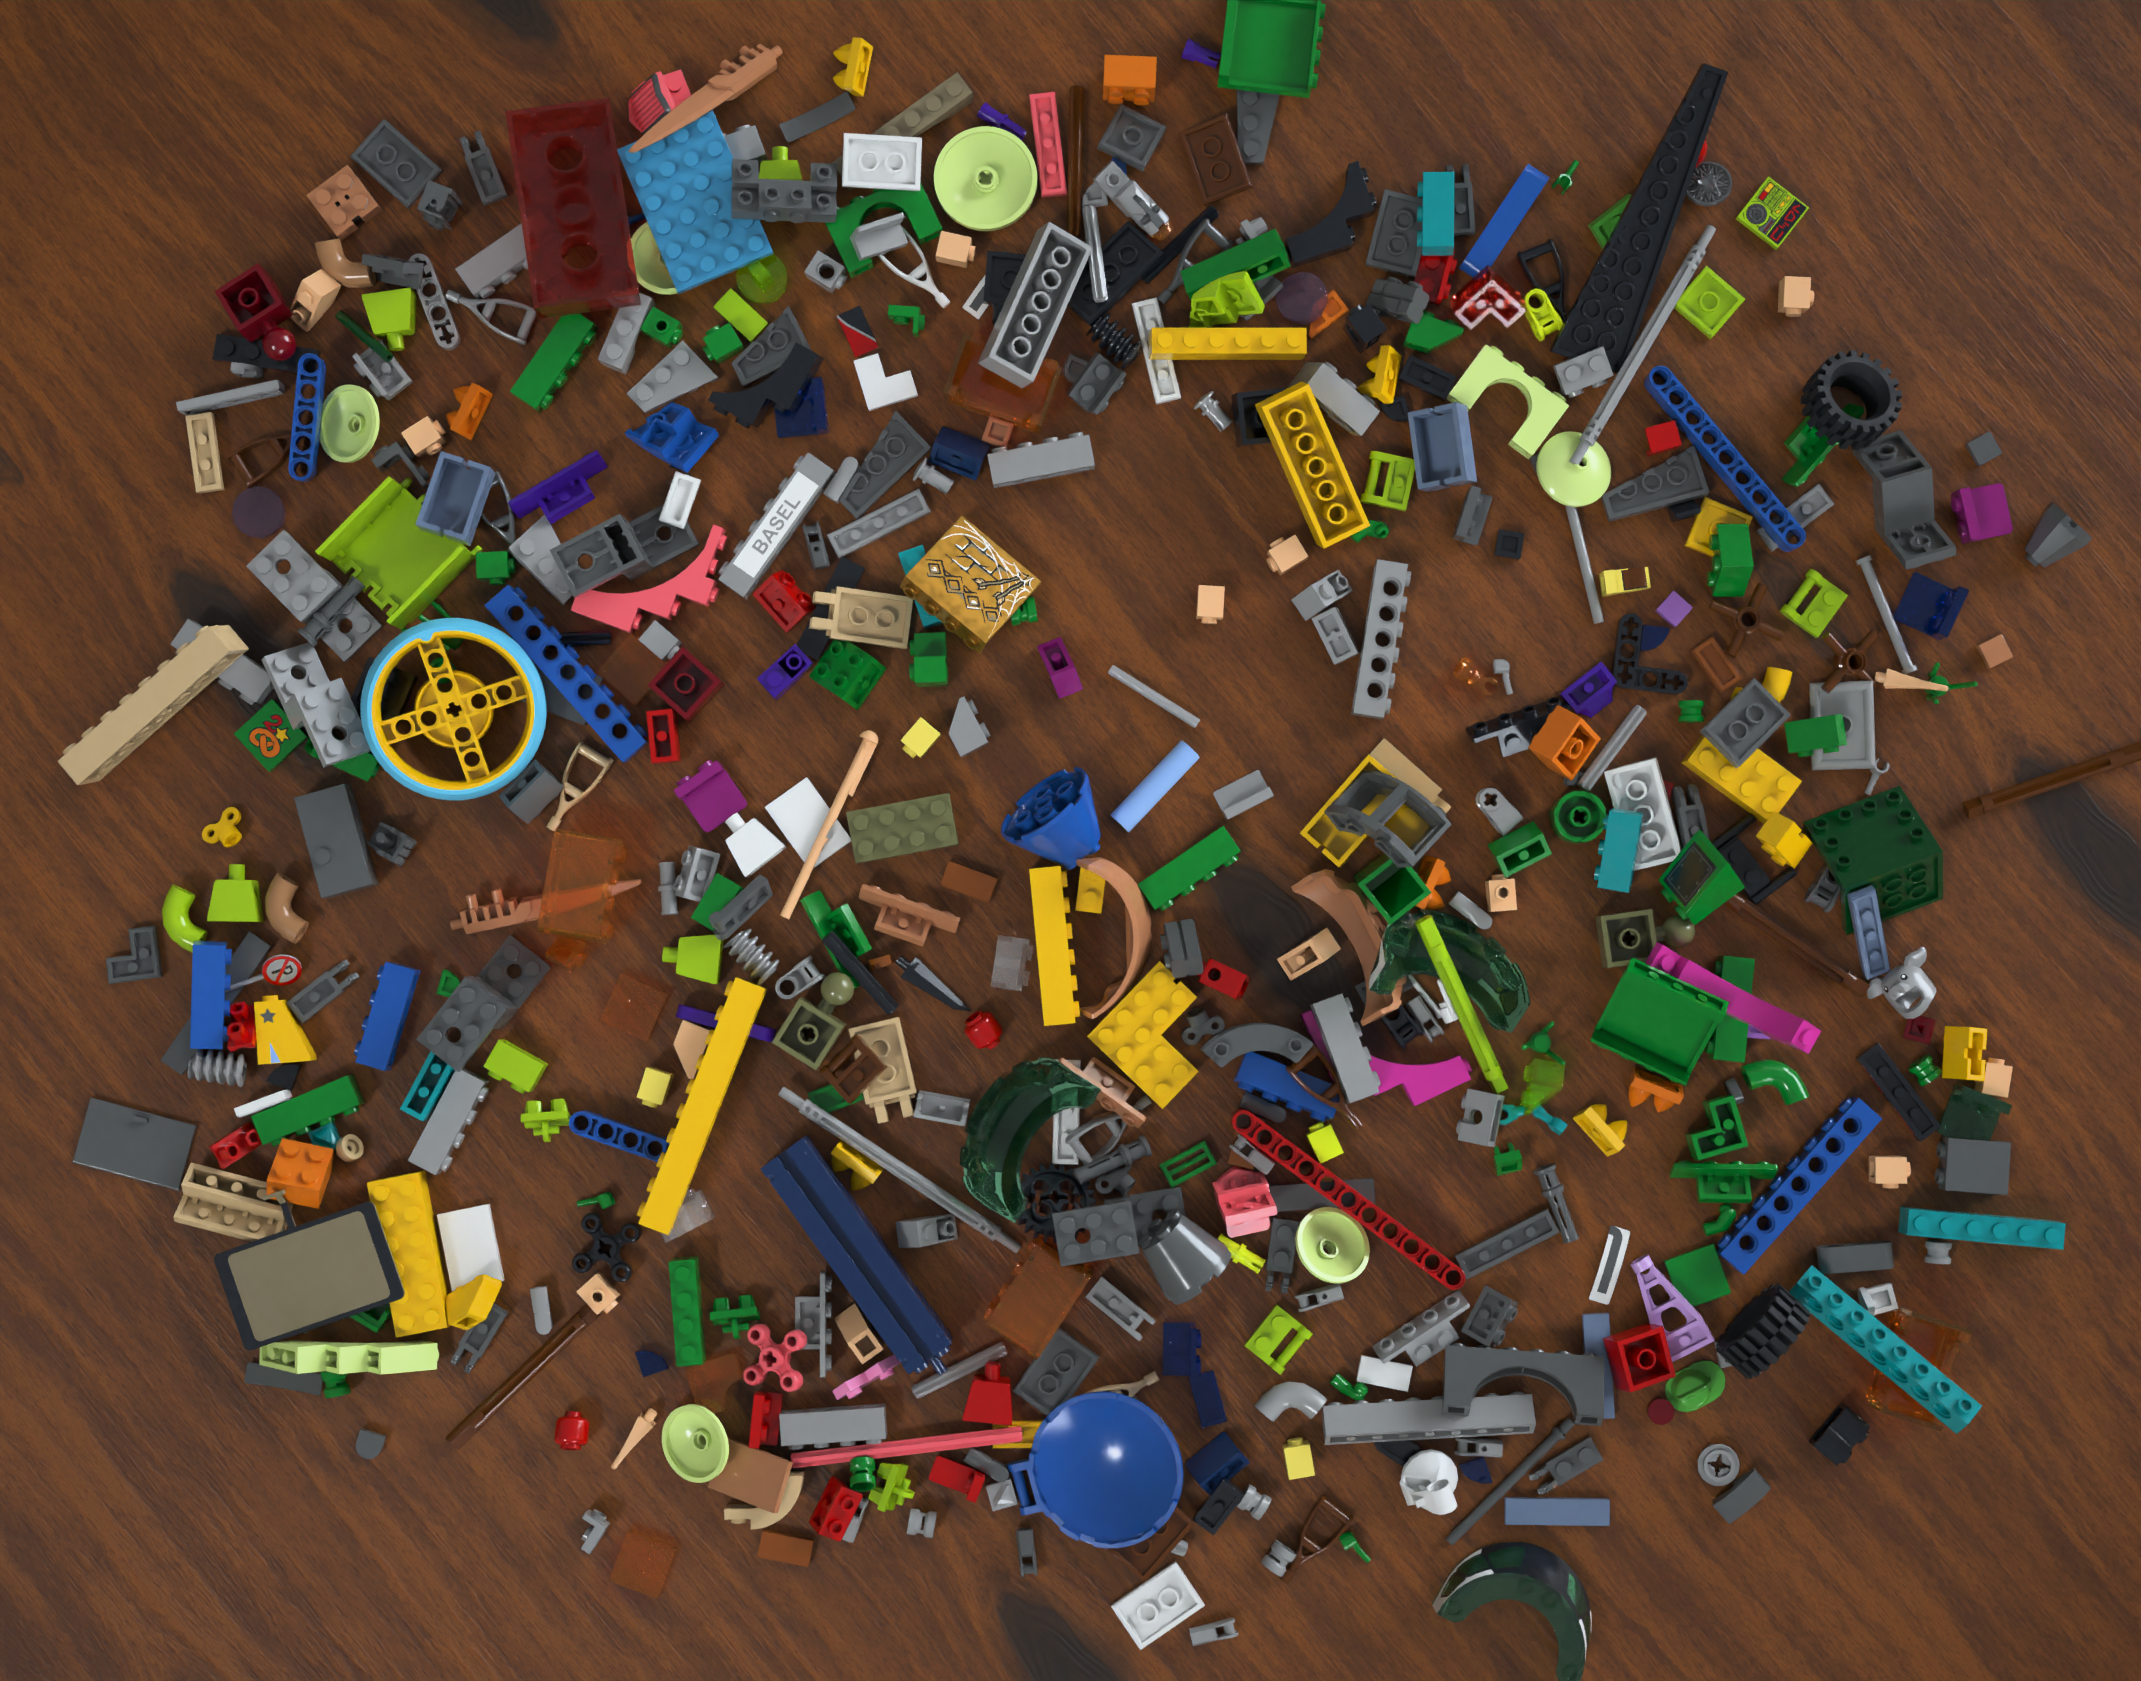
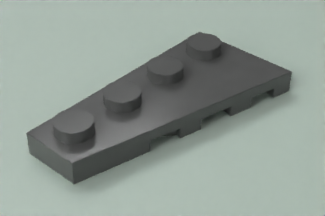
[1236,90,1279,165]
[839,411,932,520]
[1601,445,1710,522]

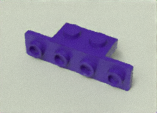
[508,451,607,524]

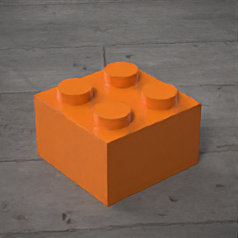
[1103,55,1157,105]
[1528,705,1601,781]
[267,1138,334,1209]

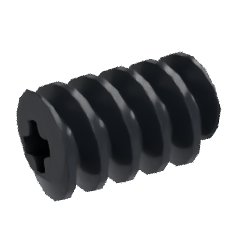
[1086,313,1141,371]

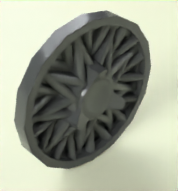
[1686,161,1732,207]

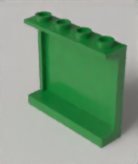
[1217,0,1326,98]
[1590,957,1729,1086]

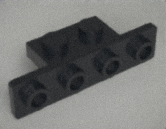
[1466,696,1571,757]

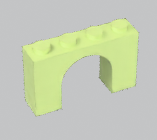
[1446,345,1569,459]

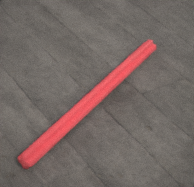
[790,1426,1023,1468]

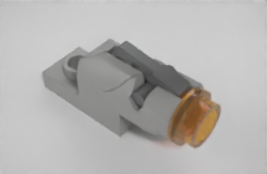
[1093,161,1174,242]

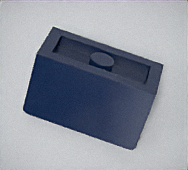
[928,426,990,481]
[1185,1432,1250,1495]

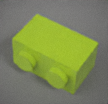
[483,1039,548,1094]

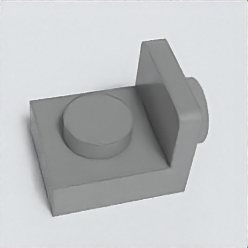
[581,1509,610,1554]

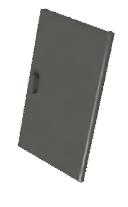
[72,1097,197,1191]

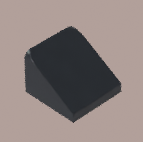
[1667,500,1701,522]

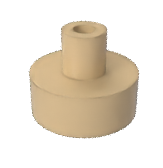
[336,1134,364,1162]

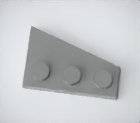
[627,340,719,414]
[507,514,573,605]

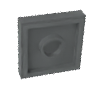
[1097,104,1166,172]

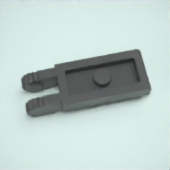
[459,130,508,206]
[1445,164,1475,237]
[1672,784,1709,849]
[286,960,360,1023]
[1265,1217,1299,1294]
[450,1303,509,1374]
[1528,1436,1603,1495]

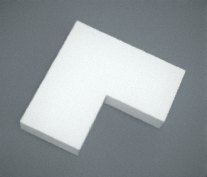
[854,353,918,411]

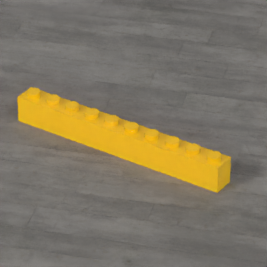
[637,977,767,1235]

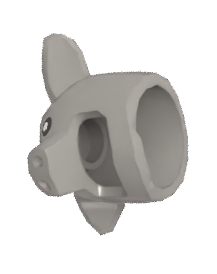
[1867,947,1936,1019]

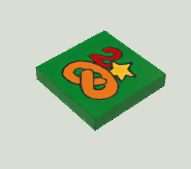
[234,699,309,772]

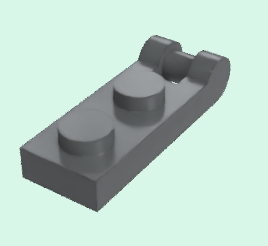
[709,875,773,940]

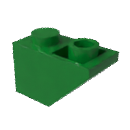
[1402,311,1464,354]

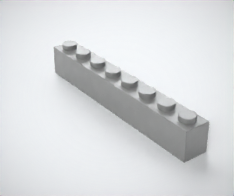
[1322,1392,1536,1445]

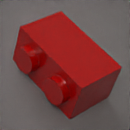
[646,709,681,765]

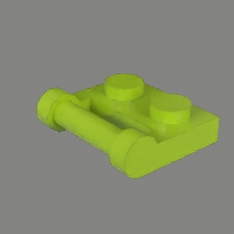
[1360,451,1415,512]
[1780,569,1848,638]
[1244,1304,1313,1375]

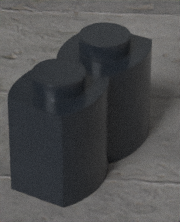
[1808,1403,1870,1466]

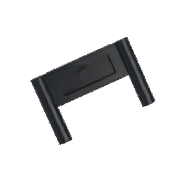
[1711,813,1797,905]

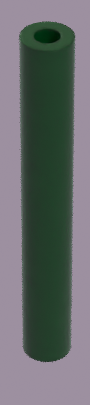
[335,310,393,362]

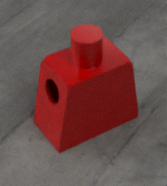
[1198,958,1251,1002]
[962,1361,1013,1426]

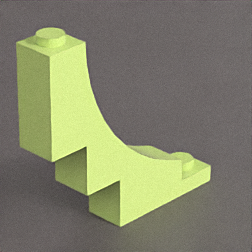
[259,1340,439,1375]

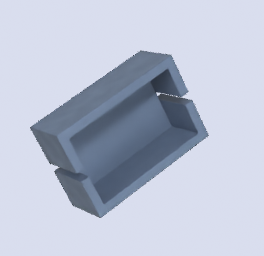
[1408,402,1477,492]
[415,451,495,546]

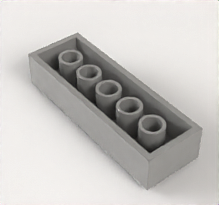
[978,222,1093,388]

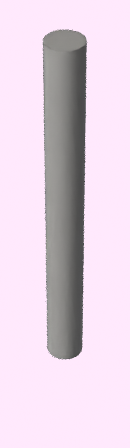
[1108,665,1200,728]

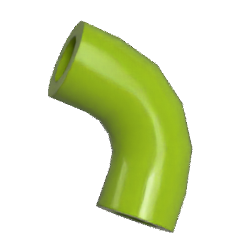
[162,884,208,953]

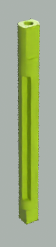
[1415,915,1508,1094]

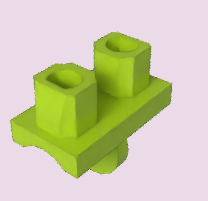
[521,1098,571,1142]
[868,1462,915,1512]

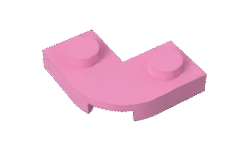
[832,1355,901,1400]

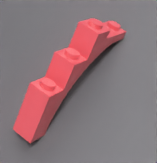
[571,524,728,634]

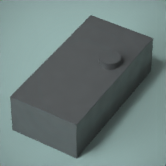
[294,784,379,899]

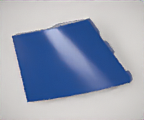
[625,402,720,473]

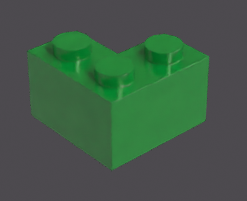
[1707,524,1754,597]
[909,632,948,687]
[1684,1094,1748,1161]

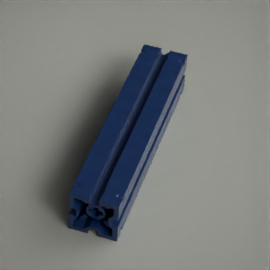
[760,1134,953,1376]

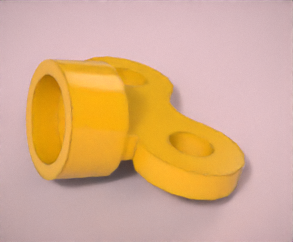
[202,807,242,847]

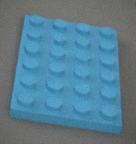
[617,110,774,294]

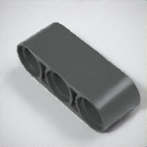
[1816,1241,1894,1274]

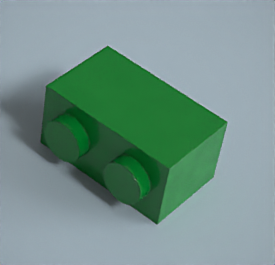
[1784,714,1847,758]
[1487,821,1552,878]

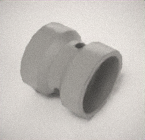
[1236,1484,1272,1520]
[907,1508,937,1539]
[1261,1540,1297,1577]

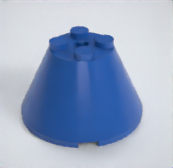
[1001,767,1101,870]

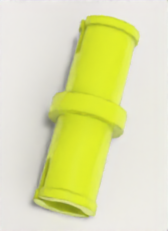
[1218,1233,1266,1274]

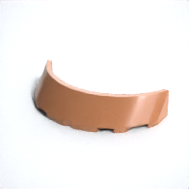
[1076,857,1152,1019]
[1291,869,1406,1026]

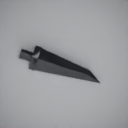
[895,955,971,1011]

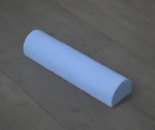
[1110,740,1200,833]

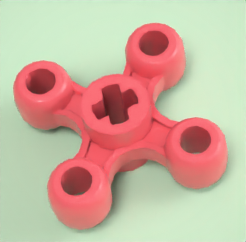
[743,1324,807,1392]

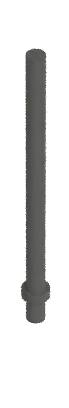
[1446,1417,1575,1546]

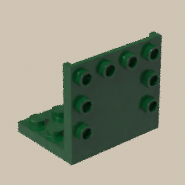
[1803,786,1943,935]

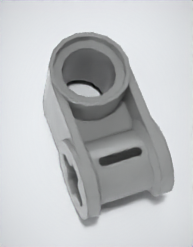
[1475,788,1523,836]
[775,955,826,999]

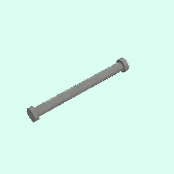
[1856,555,1918,675]

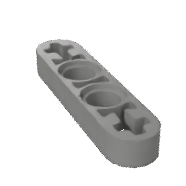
[409,253,461,350]

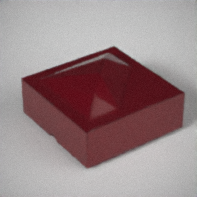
[1902,1016,1936,1045]

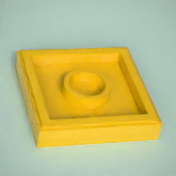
[1684,497,1753,557]

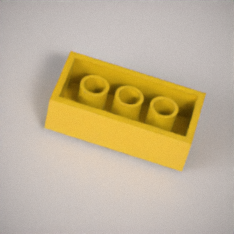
[1681,734,1802,824]

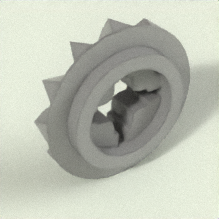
[1697,1444,1739,1486]

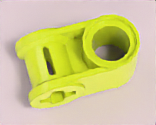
[1521,289,1563,342]

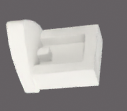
[1858,1282,1898,1316]

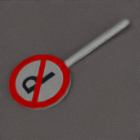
[226,954,302,992]

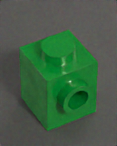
[640,307,683,349]
[702,322,745,365]
[476,551,516,585]

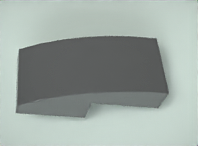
[1713,1468,1771,1524]

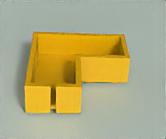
[1300,754,1430,868]
[1087,961,1199,1109]

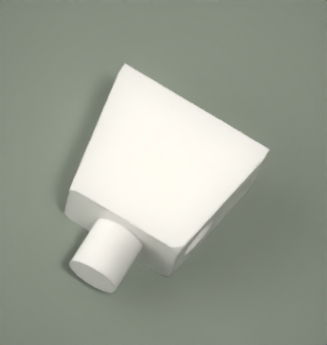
[725,813,787,877]

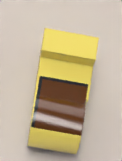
[1599,567,1651,597]

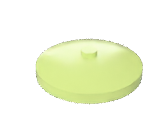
[934,126,1037,231]

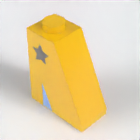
[254,995,317,1065]

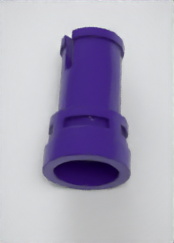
[1181,38,1221,69]

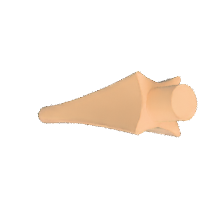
[1875,668,1948,691]
[611,1408,657,1470]

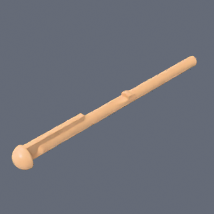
[780,730,878,919]

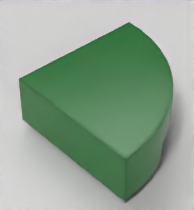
[436,969,461,998]

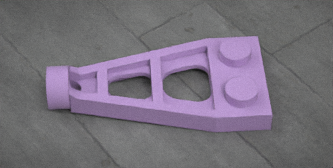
[1630,1254,1715,1362]

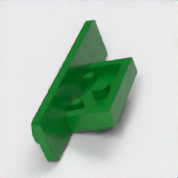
[1782,403,1865,487]
[800,890,872,989]
[1669,1160,1778,1203]

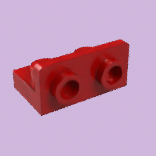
[1414,251,1457,306]
[752,570,816,633]
[748,1390,783,1449]
[809,1476,863,1542]

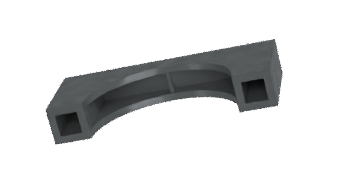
[1442,1343,1604,1426]

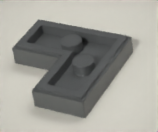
[106,926,163,984]

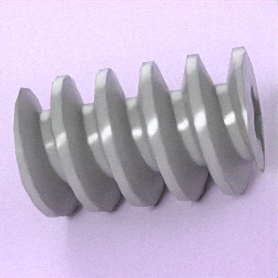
[723,928,779,985]
[187,1049,247,1087]

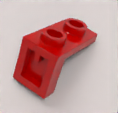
[928,1455,986,1503]

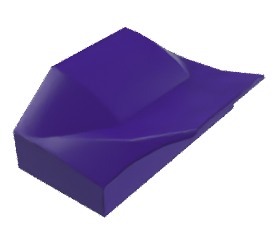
[1559,662,1617,718]

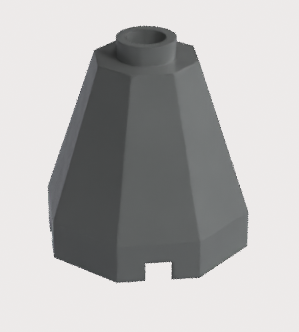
[2024,502,2093,568]

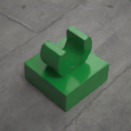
[1494,1143,1522,1176]

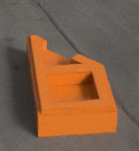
[1308,290,1349,340]

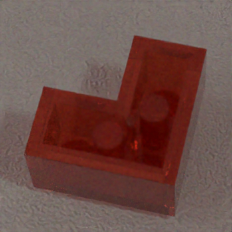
[1450,265,1527,329]

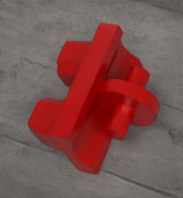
[227,1002,257,1052]
[209,1122,262,1169]

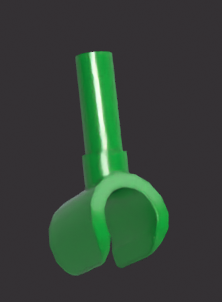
[1552,160,1579,195]
[577,1192,615,1210]
[1339,1532,1371,1563]

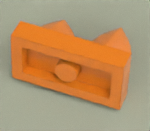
[446,383,493,440]
[1414,855,1451,910]
[1628,1066,1684,1113]

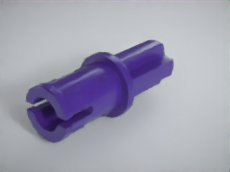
[977,103,1026,141]

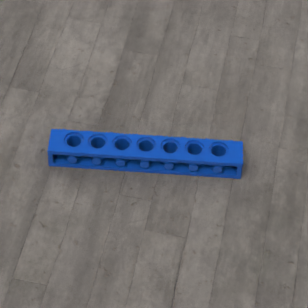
[484,585,649,763]
[1716,1096,1882,1275]

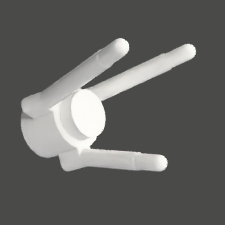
[1408,975,1458,1024]

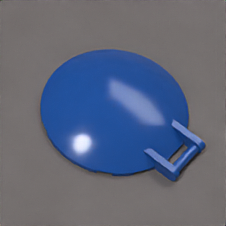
[1007,1391,1183,1548]

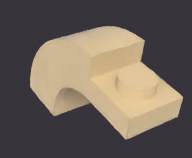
[724,1471,805,1530]

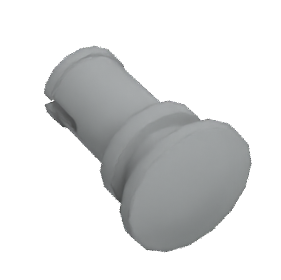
[1193,391,1233,432]
[913,458,954,495]

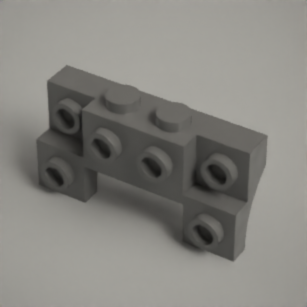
[731,159,837,223]

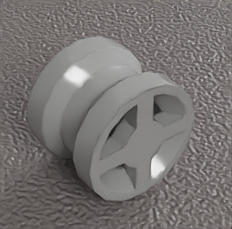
[1924,1240,1952,1264]

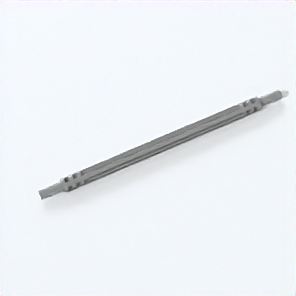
[1569,225,1716,465]
[778,1086,1022,1253]

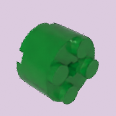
[1549,791,1606,844]

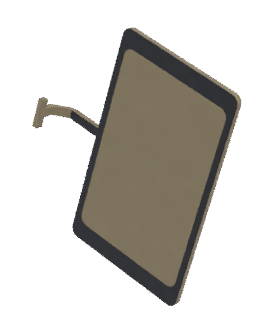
[214,1189,405,1350]

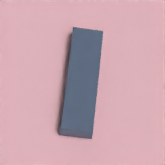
[1847,885,1890,980]
[1581,1312,1615,1419]
[1504,1497,1610,1526]

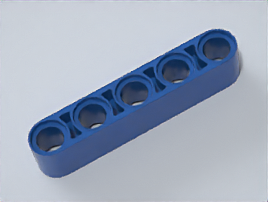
[1459,164,1550,283]
[288,353,326,482]
[569,1110,670,1162]

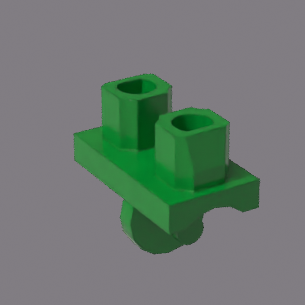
[710,1294,760,1339]

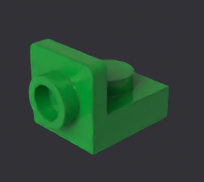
[888,305,925,337]

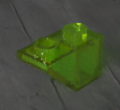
[1520,1058,1565,1116]

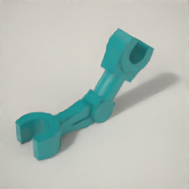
[1499,1101,1567,1136]

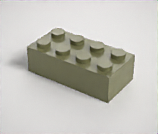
[846,793,959,864]

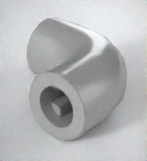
[1254,1381,1327,1422]

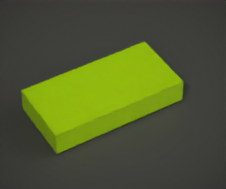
[713,288,769,343]

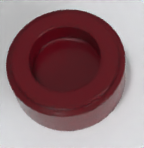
[1646,1397,1674,1425]

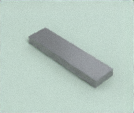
[176,380,286,416]
[827,489,931,559]

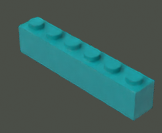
[1898,1206,2066,1250]

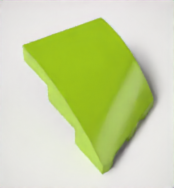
[1189,271,1265,328]

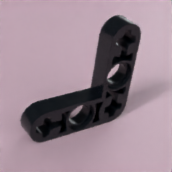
[1611,613,1688,695]

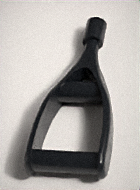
[1517,239,1567,323]

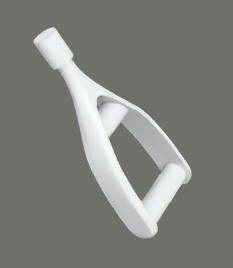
[877,226,951,309]

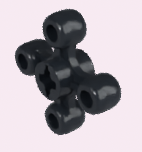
[572,1213,642,1283]

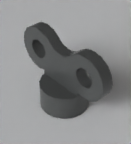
[1181,1006,1225,1045]
[1095,1166,1136,1197]

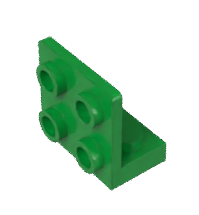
[809,639,887,710]

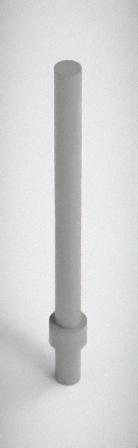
[1562,504,1604,624]

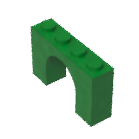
[824,182,943,278]

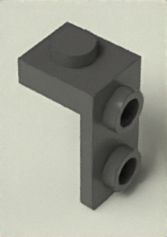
[371,442,431,490]

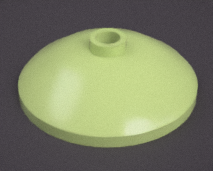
[627,222,678,295]
[320,384,380,463]
[1536,431,1611,507]
[1295,1207,1370,1283]
[662,1404,729,1483]

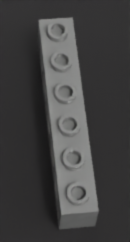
[1351,559,1411,720]

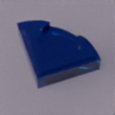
[1640,625,1670,651]
[635,1350,669,1377]
[1459,1457,1493,1484]

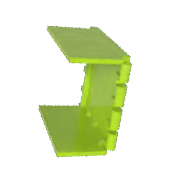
[315,476,483,630]

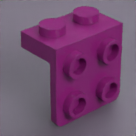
[1951,483,2013,544]
[673,760,747,832]

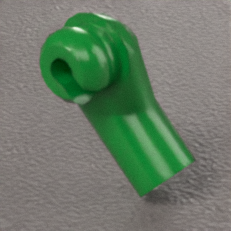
[1350,519,1389,543]
[1702,1203,1736,1236]
[1329,1372,1368,1401]

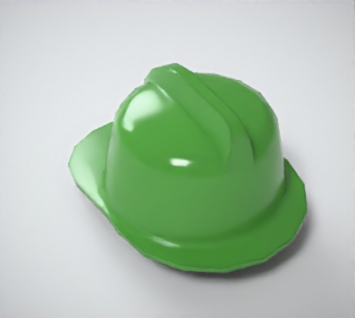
[1665,1360,1725,1412]

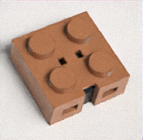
[306,165,383,241]

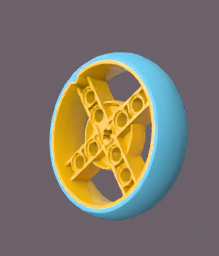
[360,618,547,800]

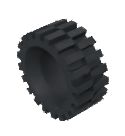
[1800,350,1902,450]
[1716,1283,1810,1379]

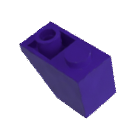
[757,644,813,700]

